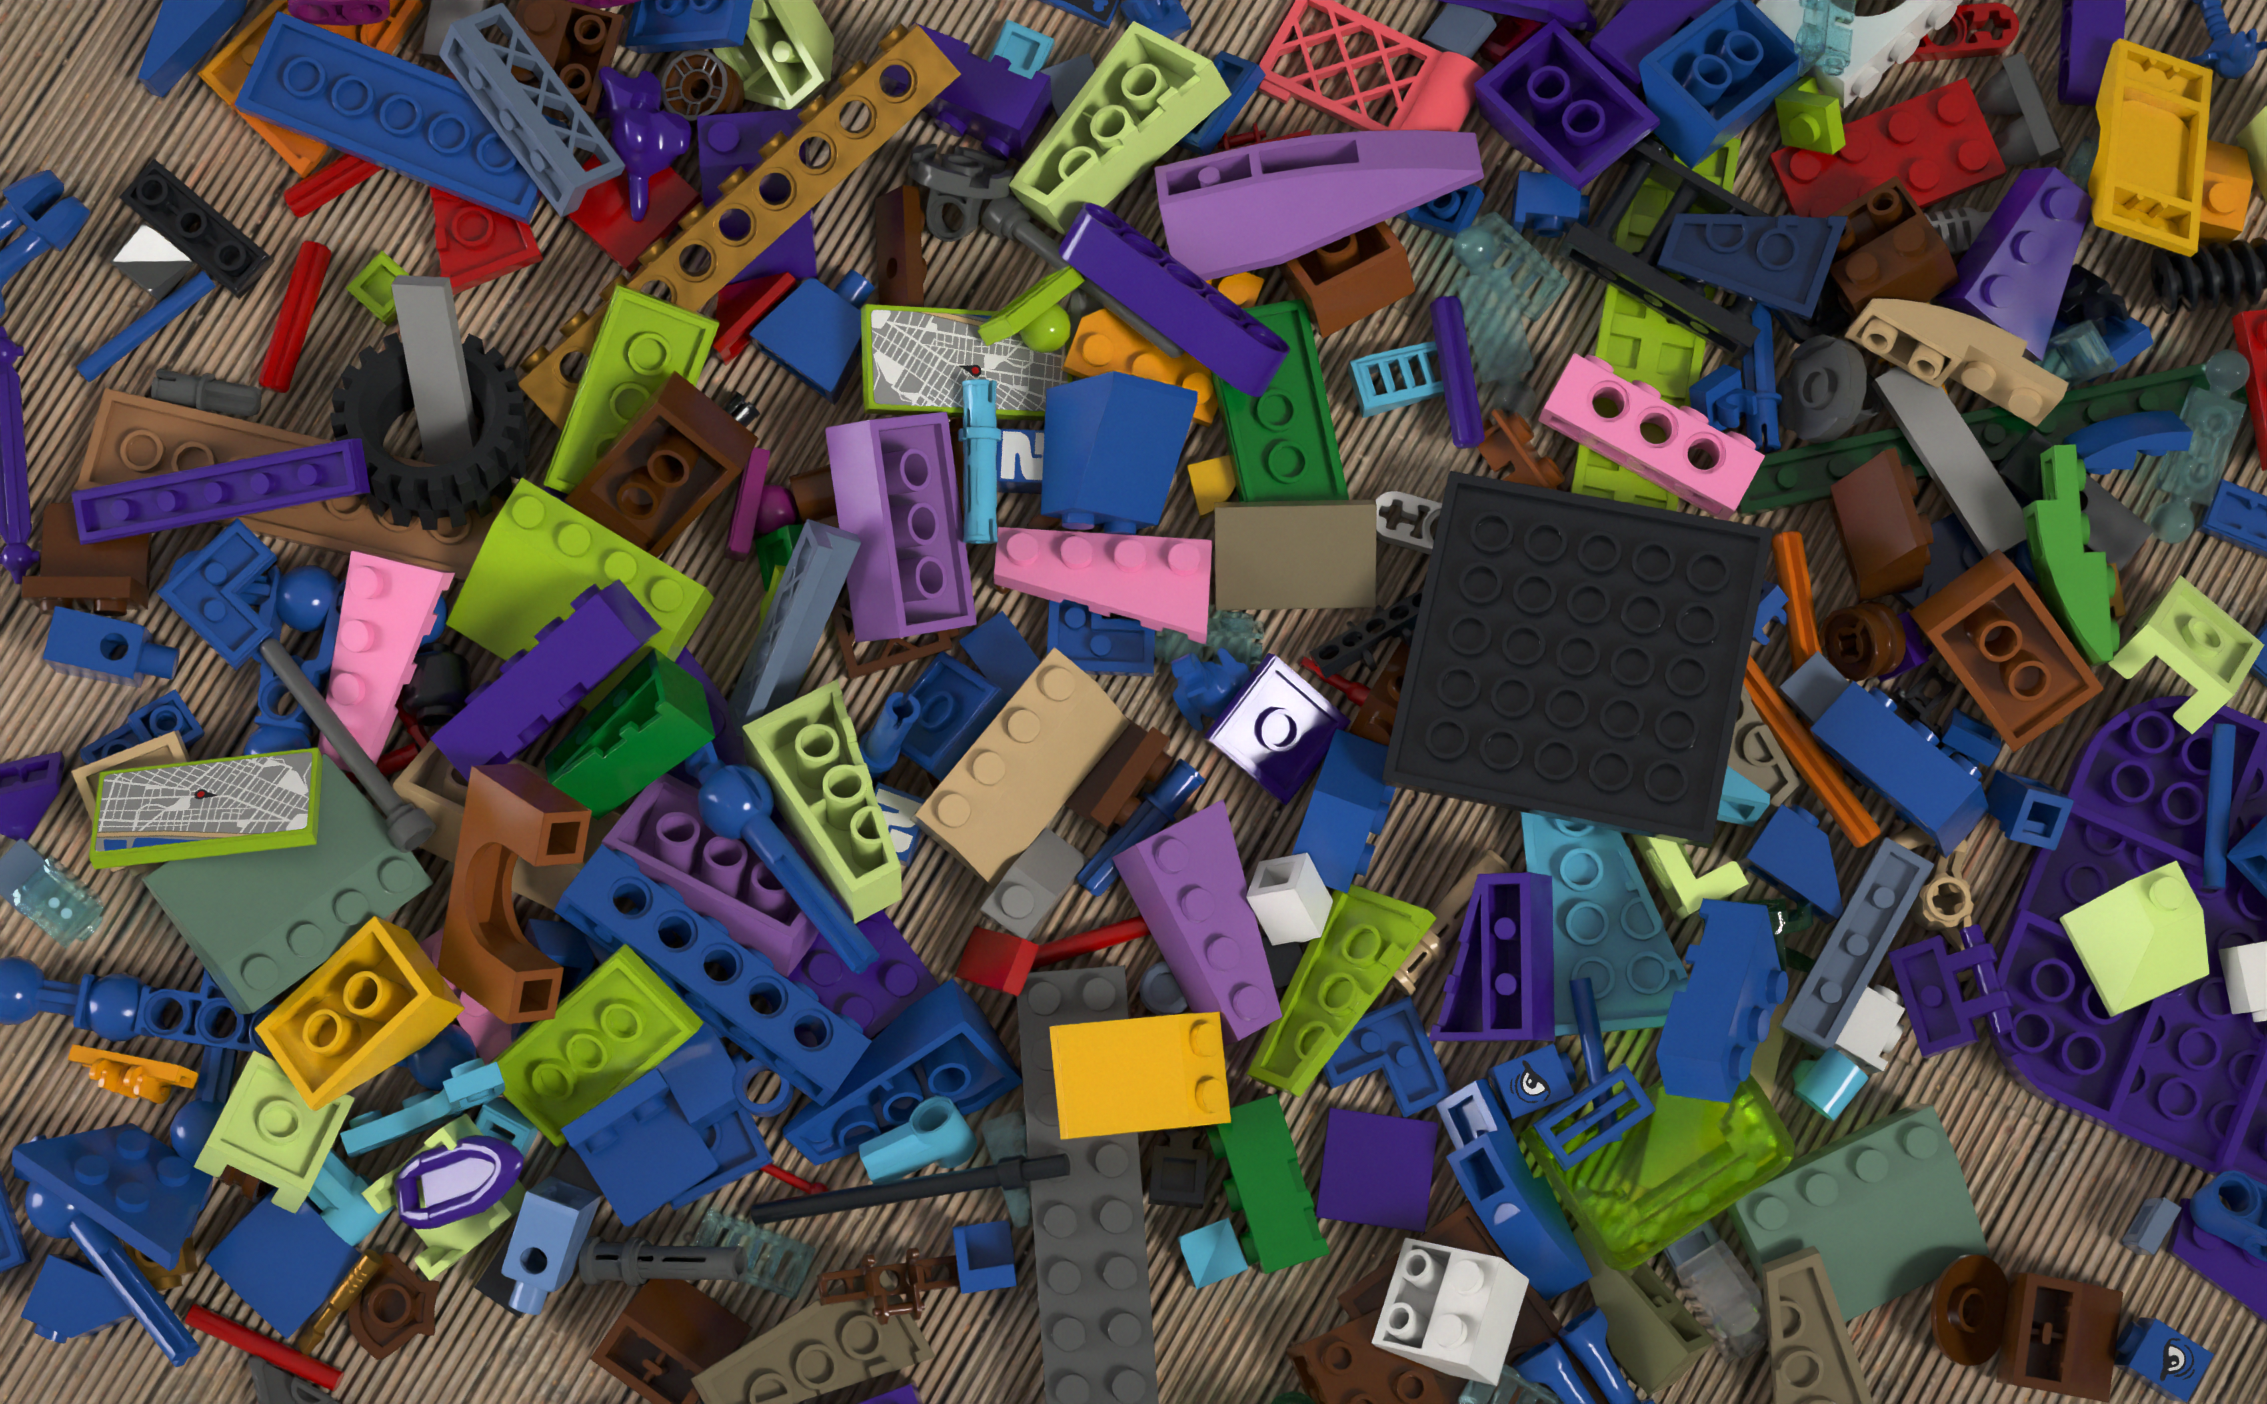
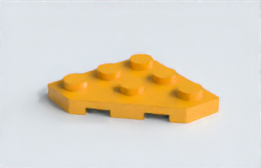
[1061,272,1264,428]

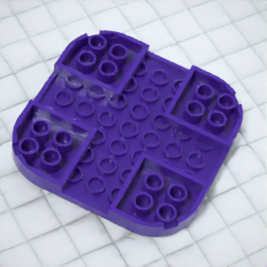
[1985,696,2267,1185]

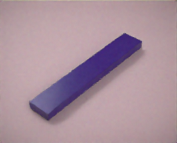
[71,438,371,545]

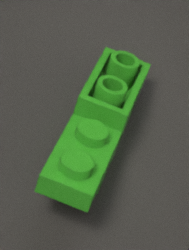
[2022,444,2120,666]

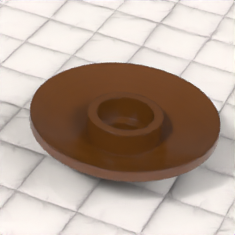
[1931,1254,2009,1366]

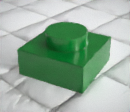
[755,525,804,592]

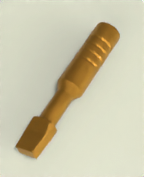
[298,1249,383,1355]

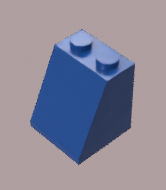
[1041,371,1198,535]

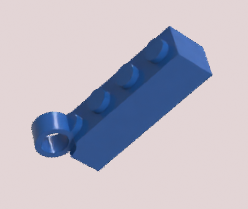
[585,907,794,1133]

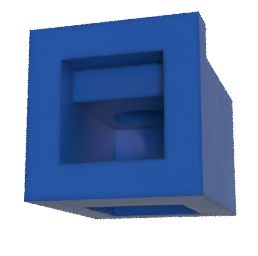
[1509,171,1590,238]
[1986,769,2074,851]

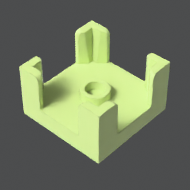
[2108,575,2264,734]
[1629,833,1749,922]
[193,1051,355,1214]
[361,1114,527,1281]

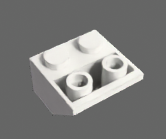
[1371,1238,1529,1386]

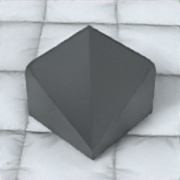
[110,223,194,302]

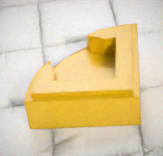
[1187,455,1236,519]

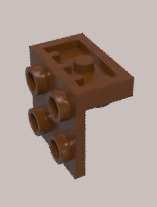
[1285,1307,1444,1404]

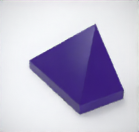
[0,751,65,841]

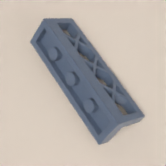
[439,3,626,217]
[727,519,861,737]
[1777,837,1935,1058]

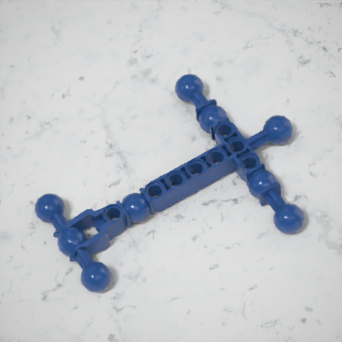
[0,550,476,1165]

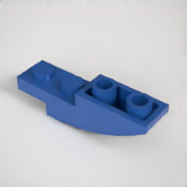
[1435,1079,1593,1301]

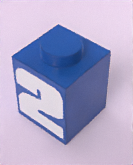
[996,429,1044,494]
[875,782,926,867]

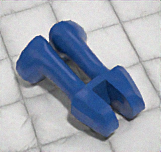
[0,170,91,318]
[1512,1306,1655,1404]

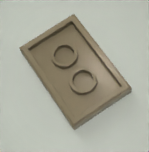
[1214,499,1377,611]

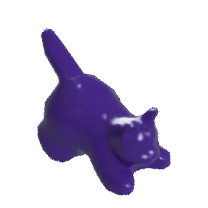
[594,66,691,222]

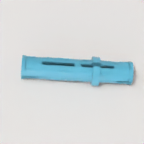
[958,379,1001,544]

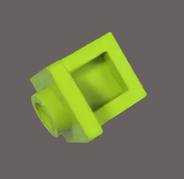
[1775,76,1846,155]

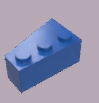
[1810,681,1990,858]
[1656,898,1788,1103]

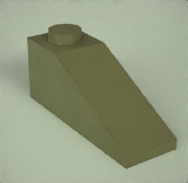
[1572,1216,1715,1396]

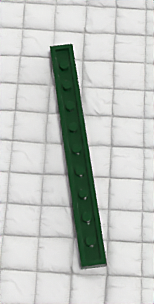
[1736,355,2250,518]

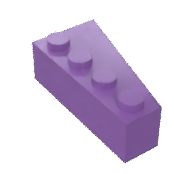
[1112,799,1282,1047]

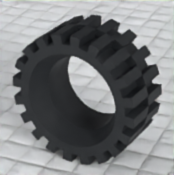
[330,332,530,530]

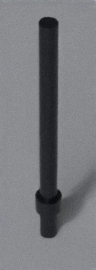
[751,1153,1070,1225]

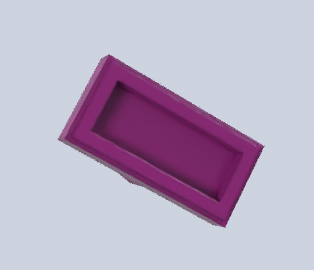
[723,447,799,562]

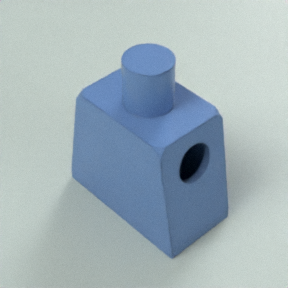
[501,1176,602,1315]

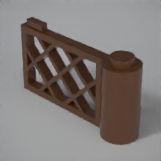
[789,464,960,680]

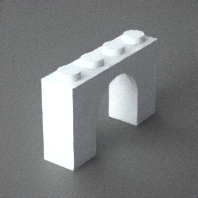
[1756,0,1963,109]

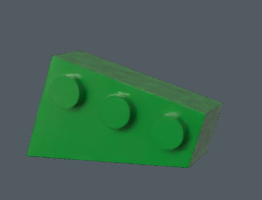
[544,647,716,821]
[1206,1094,1330,1274]

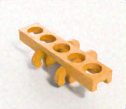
[67,1044,199,1104]

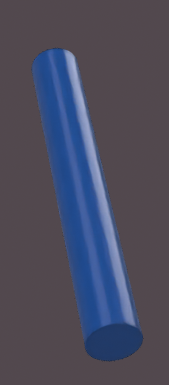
[76,270,217,383]
[2202,724,2236,889]
[1569,977,1622,1143]

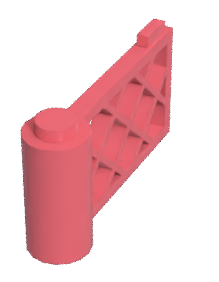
[1258,0,1486,132]

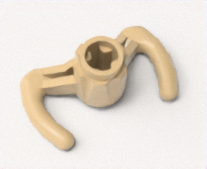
[1874,826,1974,982]

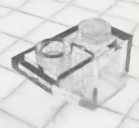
[1675,1239,1768,1364]

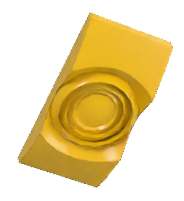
[2087,38,2213,257]

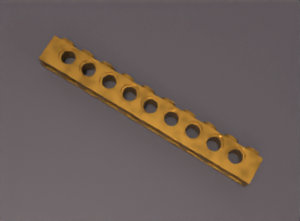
[518,23,961,430]

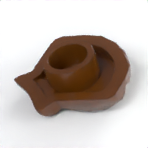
[348,1252,439,1360]

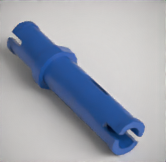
[859,692,920,786]

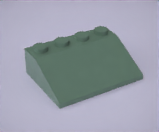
[142,753,433,1015]
[1721,1103,1989,1322]

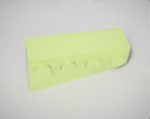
[1009,21,1232,236]
[742,679,902,924]

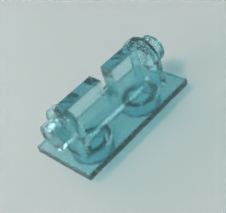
[1794,0,1856,77]
[1154,612,1264,668]

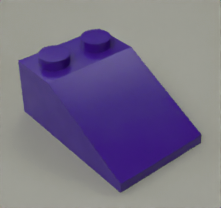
[1474,18,1660,191]
[697,108,818,286]

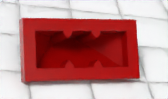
[712,272,798,366]

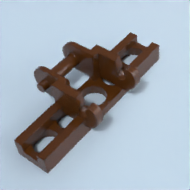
[817,1248,960,1326]

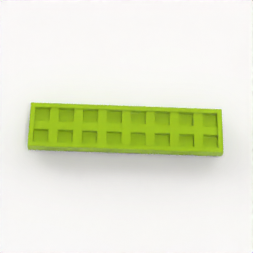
[1569,131,1741,511]

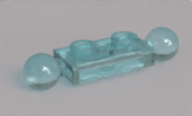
[1453,226,1536,419]
[2150,350,2250,544]

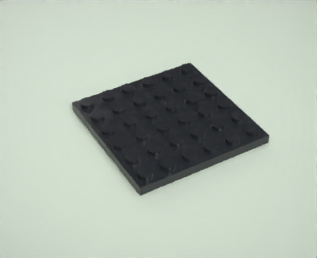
[1382,471,1773,849]

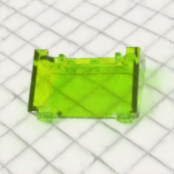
[1519,1073,1795,1271]

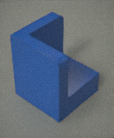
[952,1220,1018,1294]

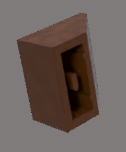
[503,0,626,120]
[1826,176,1961,320]
[1829,447,1934,602]
[1996,1272,2123,1403]
[590,1279,753,1404]

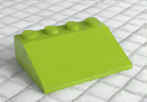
[446,478,715,712]

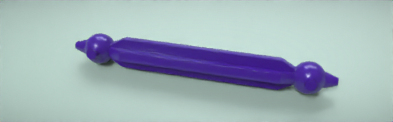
[0,326,40,584]

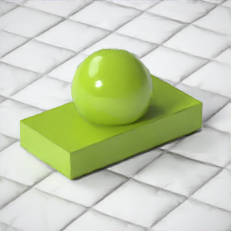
[977,265,1085,353]

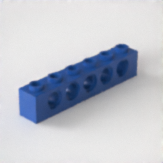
[554,844,872,1107]

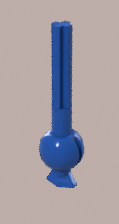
[685,741,880,975]
[14,1134,200,1367]

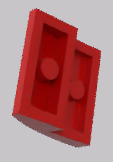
[565,138,703,274]

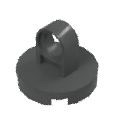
[908,144,1015,242]
[1777,335,1884,444]

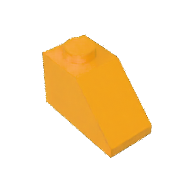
[2198,139,2253,246]

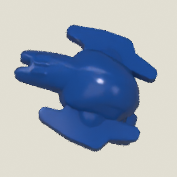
[2187,0,2267,80]
[1171,648,1252,731]

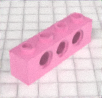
[1538,353,1765,521]

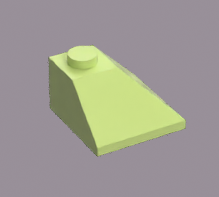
[2059,861,2209,1017]

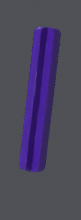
[1430,296,1485,449]

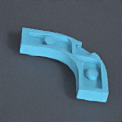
[340,1058,505,1159]

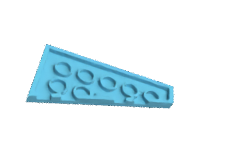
[1520,812,1689,1037]

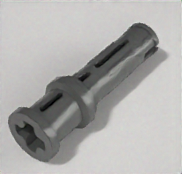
[579,1236,748,1287]

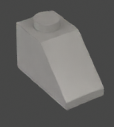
[980,827,1090,941]

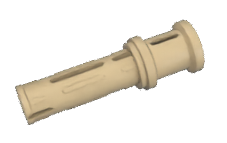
[1389,849,1512,996]

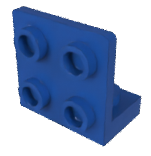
[560,1068,719,1227]

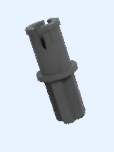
[151,368,262,417]

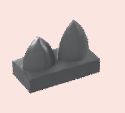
[1976,52,2066,165]

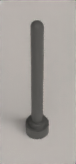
[982,194,1185,358]
[260,638,437,853]

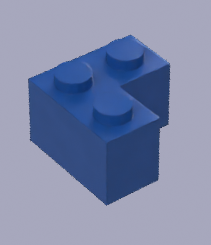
[1292,729,1396,893]

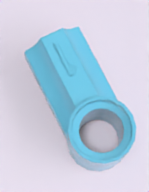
[1791,1047,1869,1122]
[859,1096,977,1184]
[308,1148,395,1248]

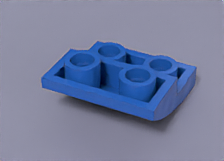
[204,1186,363,1339]

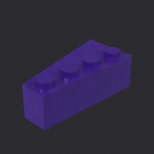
[430,579,662,783]

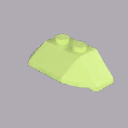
[712,0,834,110]

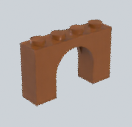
[437,763,592,1024]

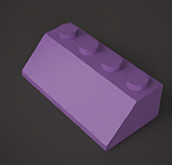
[825,412,977,642]
[601,773,835,978]

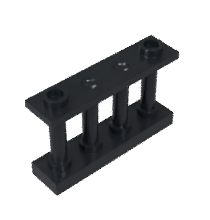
[1558,137,1772,361]

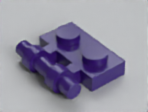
[1888,924,2015,1059]

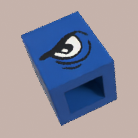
[1487,1043,1577,1121]
[2114,1317,2214,1403]

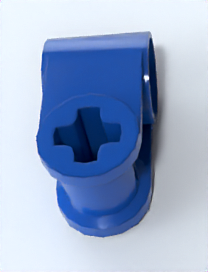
[2190,1170,2267,1262]

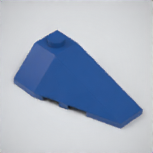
[782,978,1023,1166]

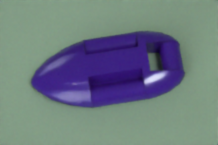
[393,1135,524,1229]

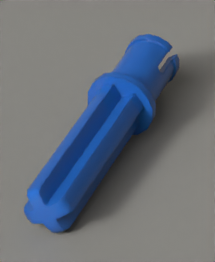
[1742,303,1782,454]
[1076,759,1206,897]

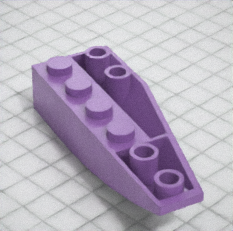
[1154,130,1484,281]

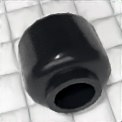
[401,643,472,727]

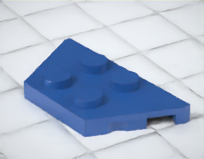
[12,1123,213,1271]

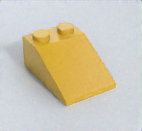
[255,916,465,1111]
[1049,1012,1231,1140]

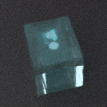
[12,855,105,949]

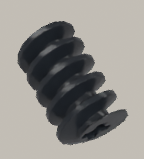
[2151,237,2267,314]

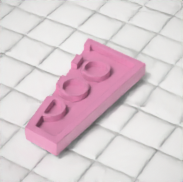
[994,527,1212,645]
[318,551,455,772]

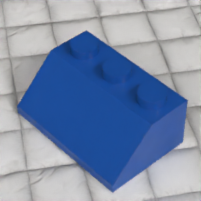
[1638,0,1812,170]

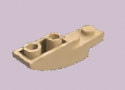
[1845,299,2069,427]

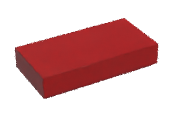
[954,926,1039,997]

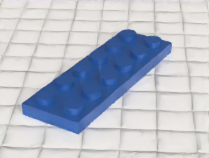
[234,11,569,225]

